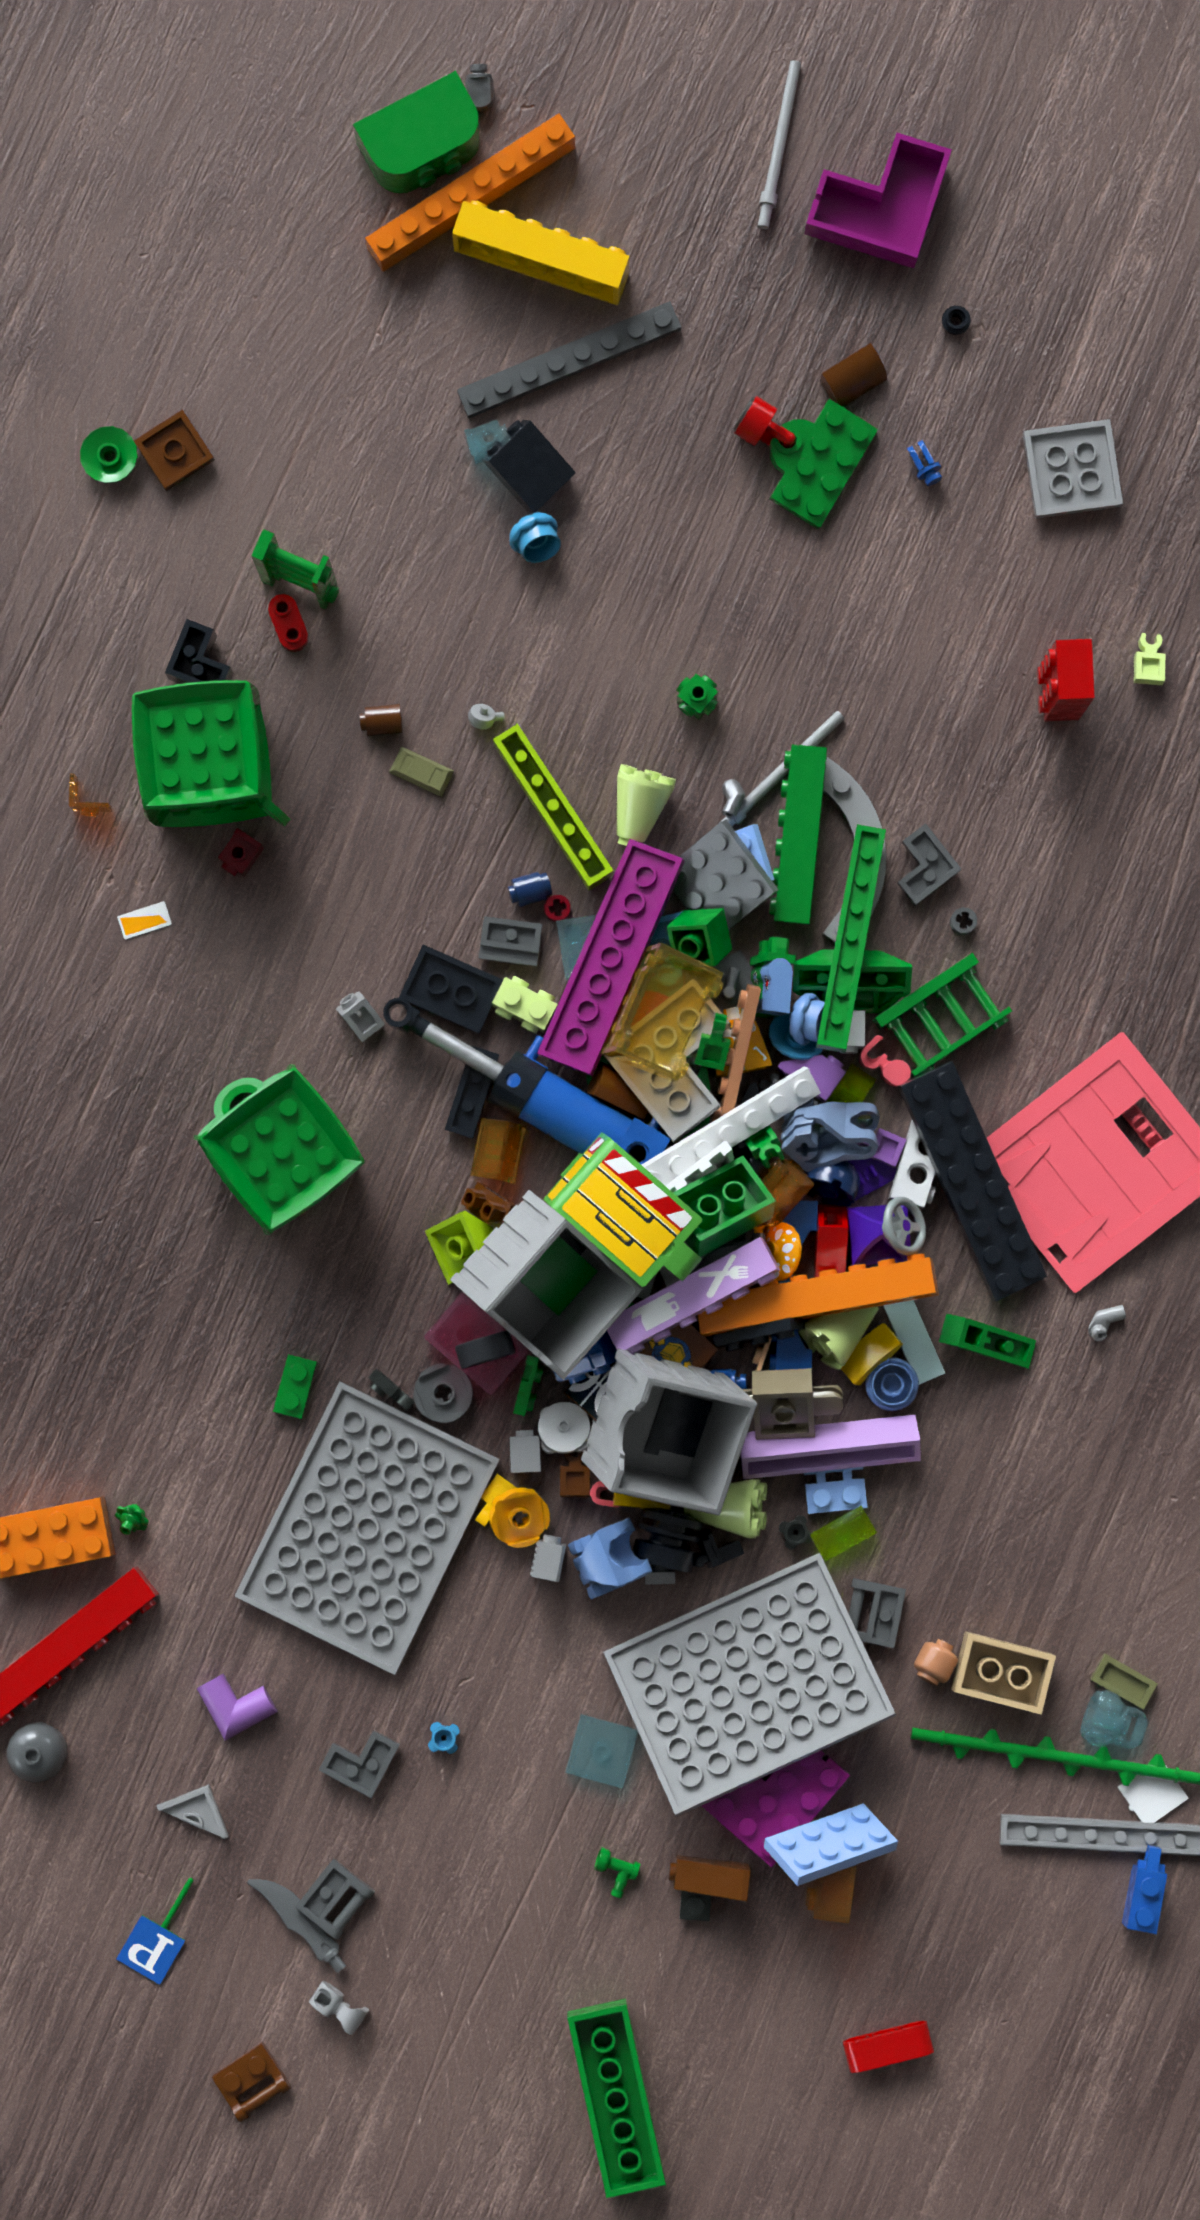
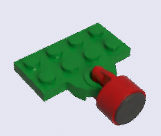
[733,395,878,529]

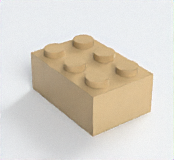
[951,1631,1056,1715]

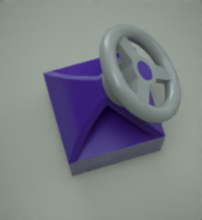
[847,1197,926,1268]

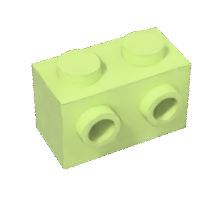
[492,976,558,1034]

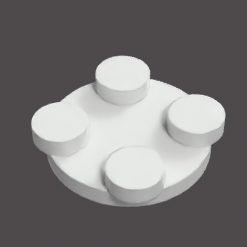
[538,1402,590,1454]

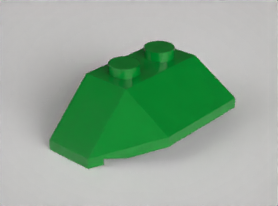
[792,949,912,1014]

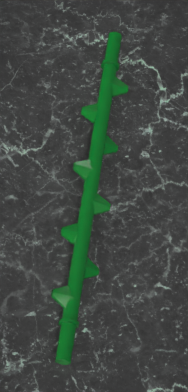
[910,1727,1200,1786]

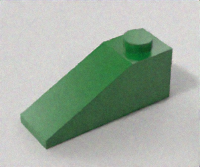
[939,1314,1036,1369]

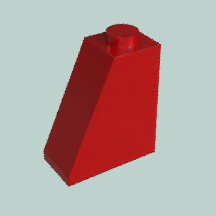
[813,1205,849,1278]

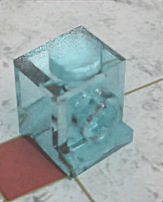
[464,420,508,464]

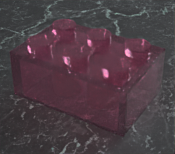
[423,1292,530,1396]

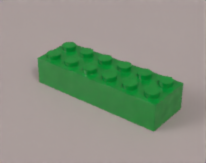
[567,1998,666,2198]

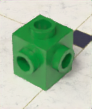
[676,673,719,720]

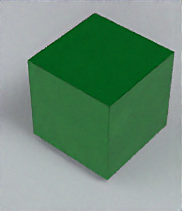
[667,908,732,968]

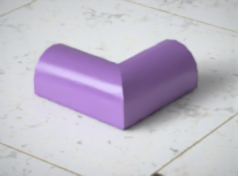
[197,1673,278,1741]

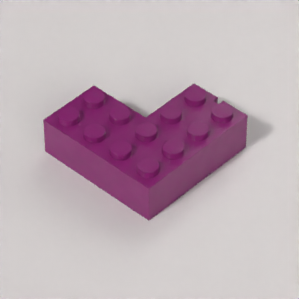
[804,132,952,268]
[702,1750,850,1868]

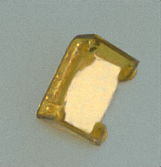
[601,942,724,1082]

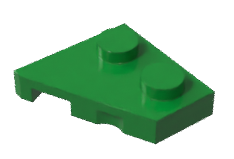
[513,1355,544,1416]

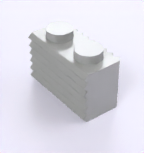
[530,1534,566,1582]

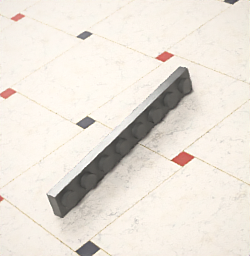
[457,301,681,419]

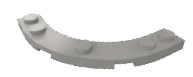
[822,757,886,943]

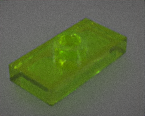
[810,1505,877,1562]

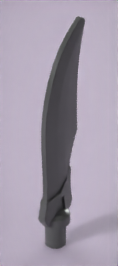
[247,1879,346,1973]

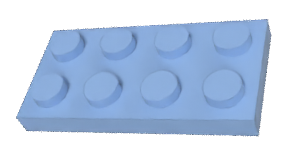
[764,1803,898,1886]

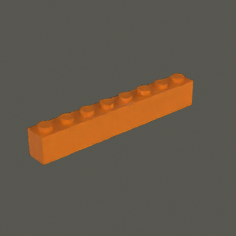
[365,113,575,272]
[698,1254,939,1337]

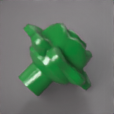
[114,1504,149,1535]

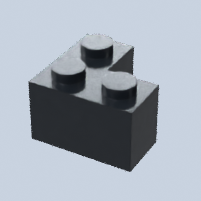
[165,619,234,684]

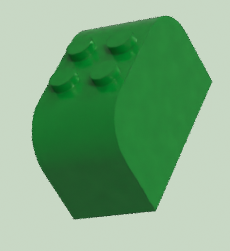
[353,70,480,193]

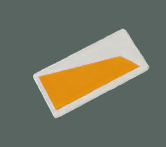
[117,901,172,939]

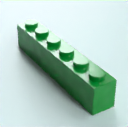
[769,744,827,925]

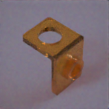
[69,773,112,816]

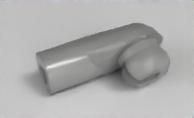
[1088,1305,1126,1341]

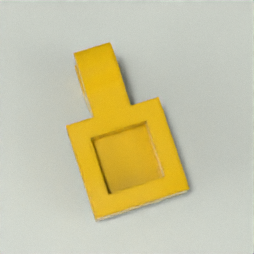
[475,1474,517,1527]

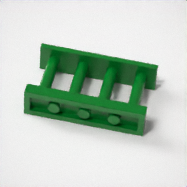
[251,529,339,610]
[873,953,1012,1079]

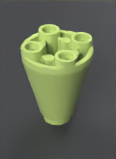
[617,764,676,846]
[684,1479,767,1538]

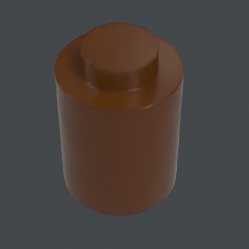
[360,704,403,736]

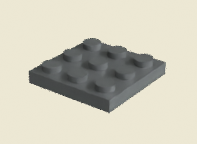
[673,820,778,930]

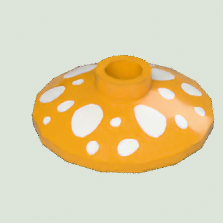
[764,1222,802,1281]

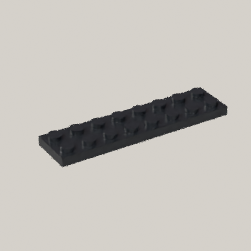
[898,1061,1047,1302]

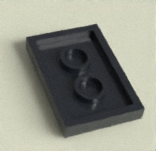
[399,944,503,1034]

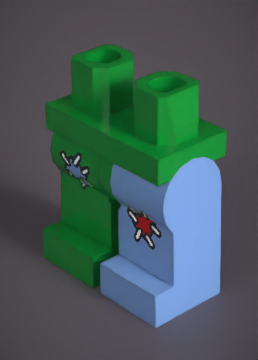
[750,937,796,1019]

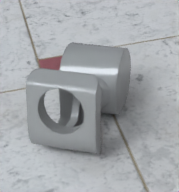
[309,1981,369,2035]

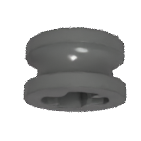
[950,907,977,935]

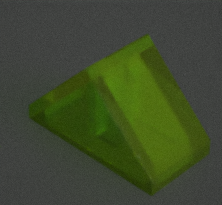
[827,1064,876,1103]

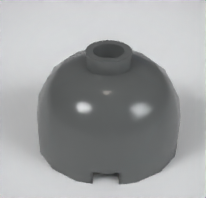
[7,1722,68,1783]

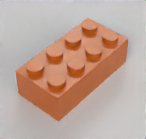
[0,1496,116,1578]

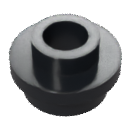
[942,306,971,335]

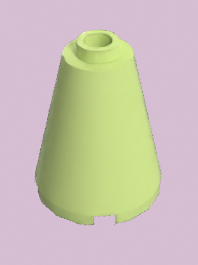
[798,1306,879,1370]

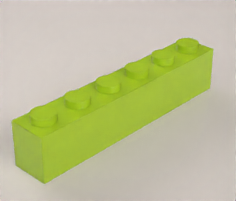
[493,723,614,891]

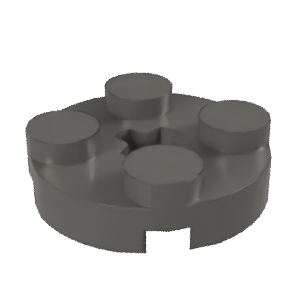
[413,1363,473,1423]

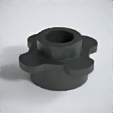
[779,1515,813,1549]

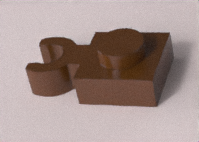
[560,1452,590,1497]

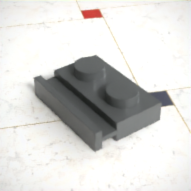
[478,916,543,967]

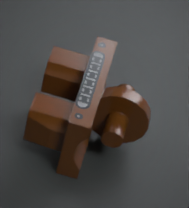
[461,1182,515,1228]

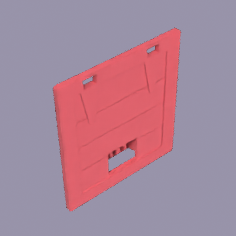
[987,1032,1200,1293]

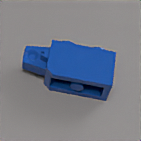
[1122,1845,1167,1934]

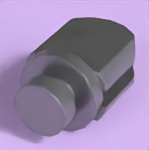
[465,64,494,111]

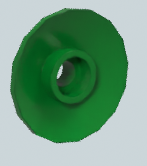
[80,426,138,484]

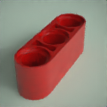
[842,2021,934,2073]

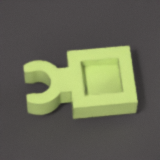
[1134,633,1166,685]

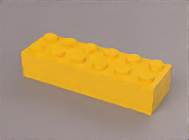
[452,201,630,306]

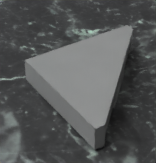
[157,1784,229,1839]

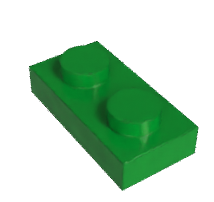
[273,1354,317,1419]

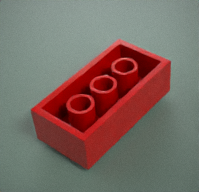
[1037,639,1095,721]

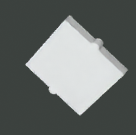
[1118,1766,1189,1823]

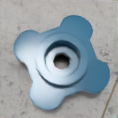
[428,1722,460,1754]

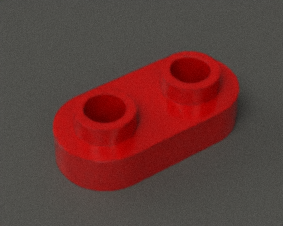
[268,594,309,652]

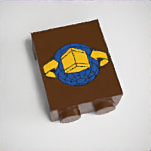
[639,1325,718,1368]

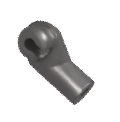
[722,779,745,819]

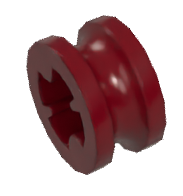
[544,895,571,922]

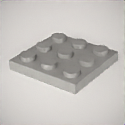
[1023,419,1123,519]

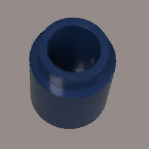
[507,872,552,908]

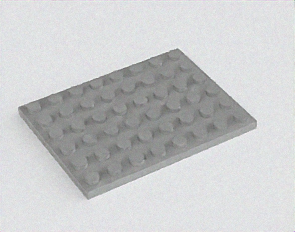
[235,1381,500,1675]
[604,1553,896,1817]

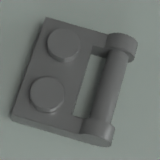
[849,1578,906,1648]
[296,1858,375,1940]

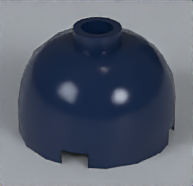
[799,1160,860,1207]

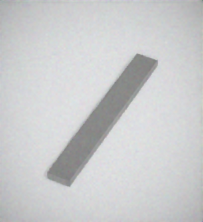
[999,1814,1200,1856]

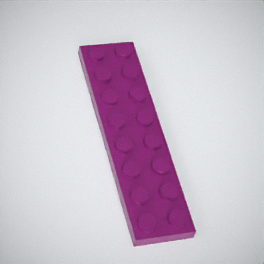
[537,839,685,1077]

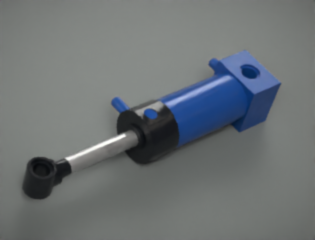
[383,998,671,1165]

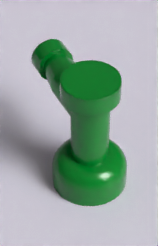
[594,1847,640,1898]

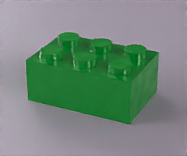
[673,1156,776,1257]

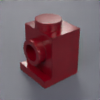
[218,828,264,877]

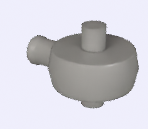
[468,704,505,729]

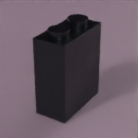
[482,420,576,513]

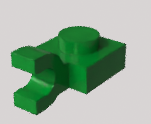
[695,1013,731,1071]

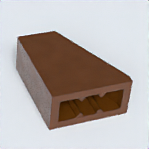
[669,1855,750,1901]

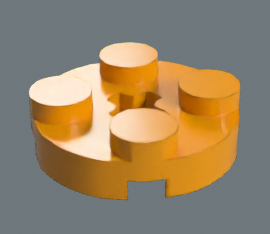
[489,1488,550,1548]

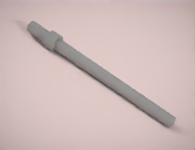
[757,60,801,229]
[716,711,845,827]

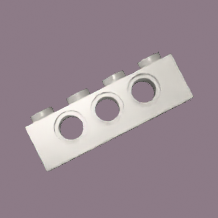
[888,1120,936,1209]

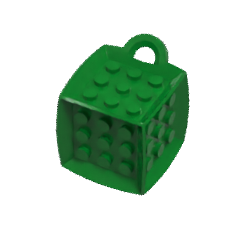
[132,680,291,827]
[193,1064,366,1235]

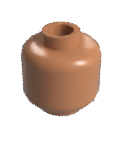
[914,1639,958,1686]

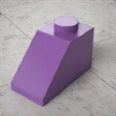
[776,1055,846,1103]

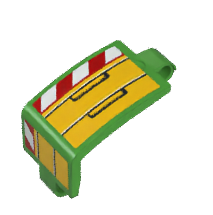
[543,1132,702,1287]

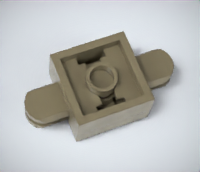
[742,1368,843,1440]

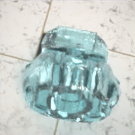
[1080,1690,1149,1749]

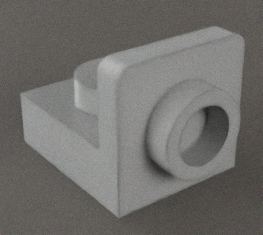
[336,991,385,1042]

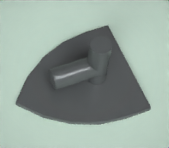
[705,950,753,1015]

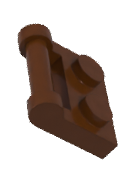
[211,2041,292,2123]

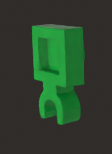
[743,1125,784,1168]

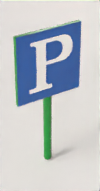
[116,1878,194,1985]

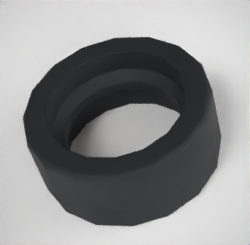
[455,1330,516,1369]

